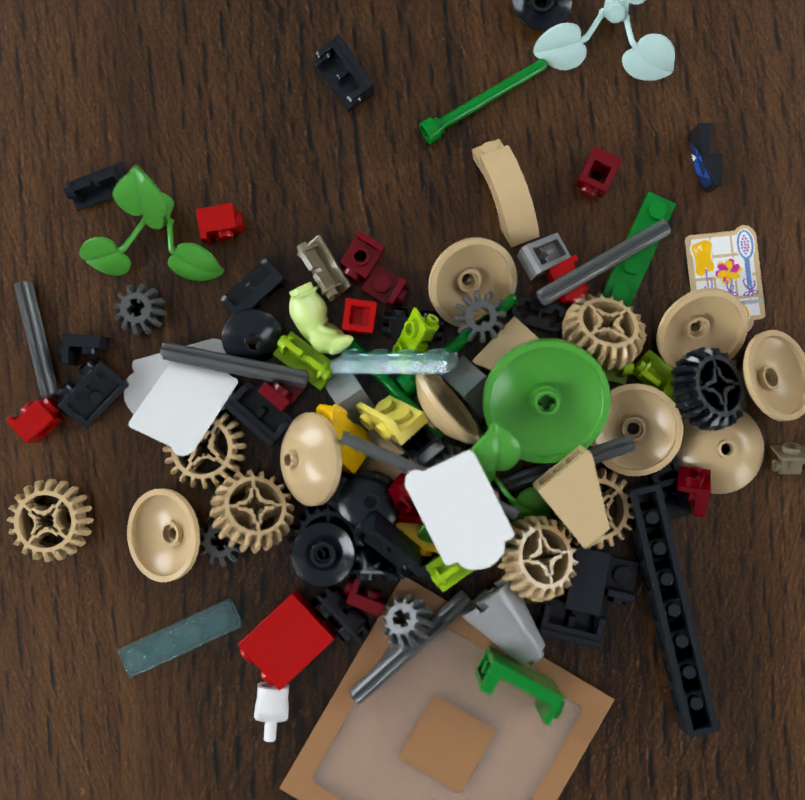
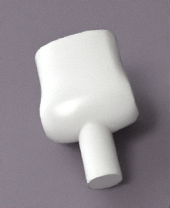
[254,682,289,742]

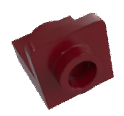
[361,264,410,309]
[258,382,304,412]
[677,466,711,518]
[343,576,385,617]

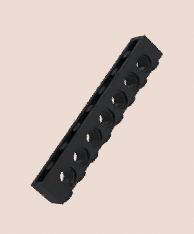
[622,481,720,738]

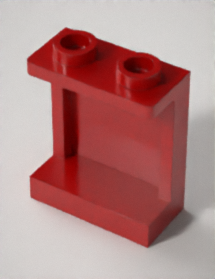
[238,588,336,691]

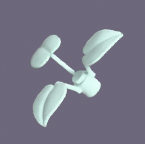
[533,0,675,81]

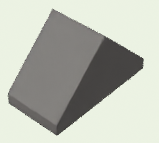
[516,232,571,281]
[441,356,487,420]
[325,365,375,427]

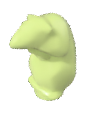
[289,282,353,355]

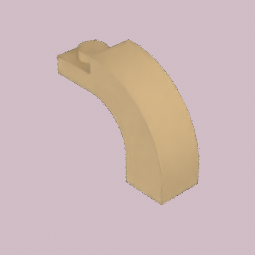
[471,139,540,248]

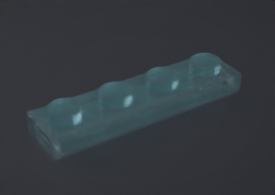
[330,348,459,374]
[117,597,243,679]

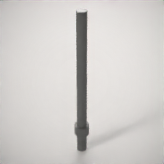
[339,431,519,520]

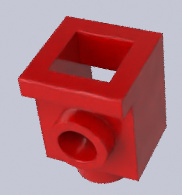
[196,203,245,245]
[544,255,588,305]
[342,298,377,336]
[5,396,65,443]

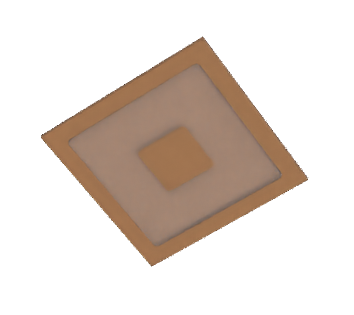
[279,576,615,800]

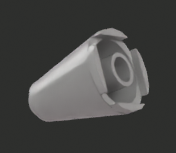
[462,578,545,666]

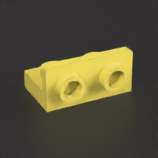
[355,395,428,446]

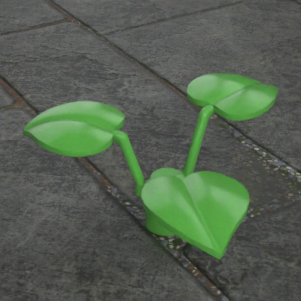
[79,165,225,281]
[417,421,553,544]

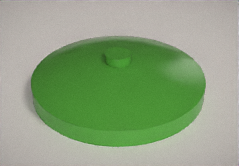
[482,338,611,464]

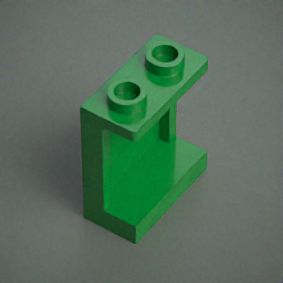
[474,645,565,726]

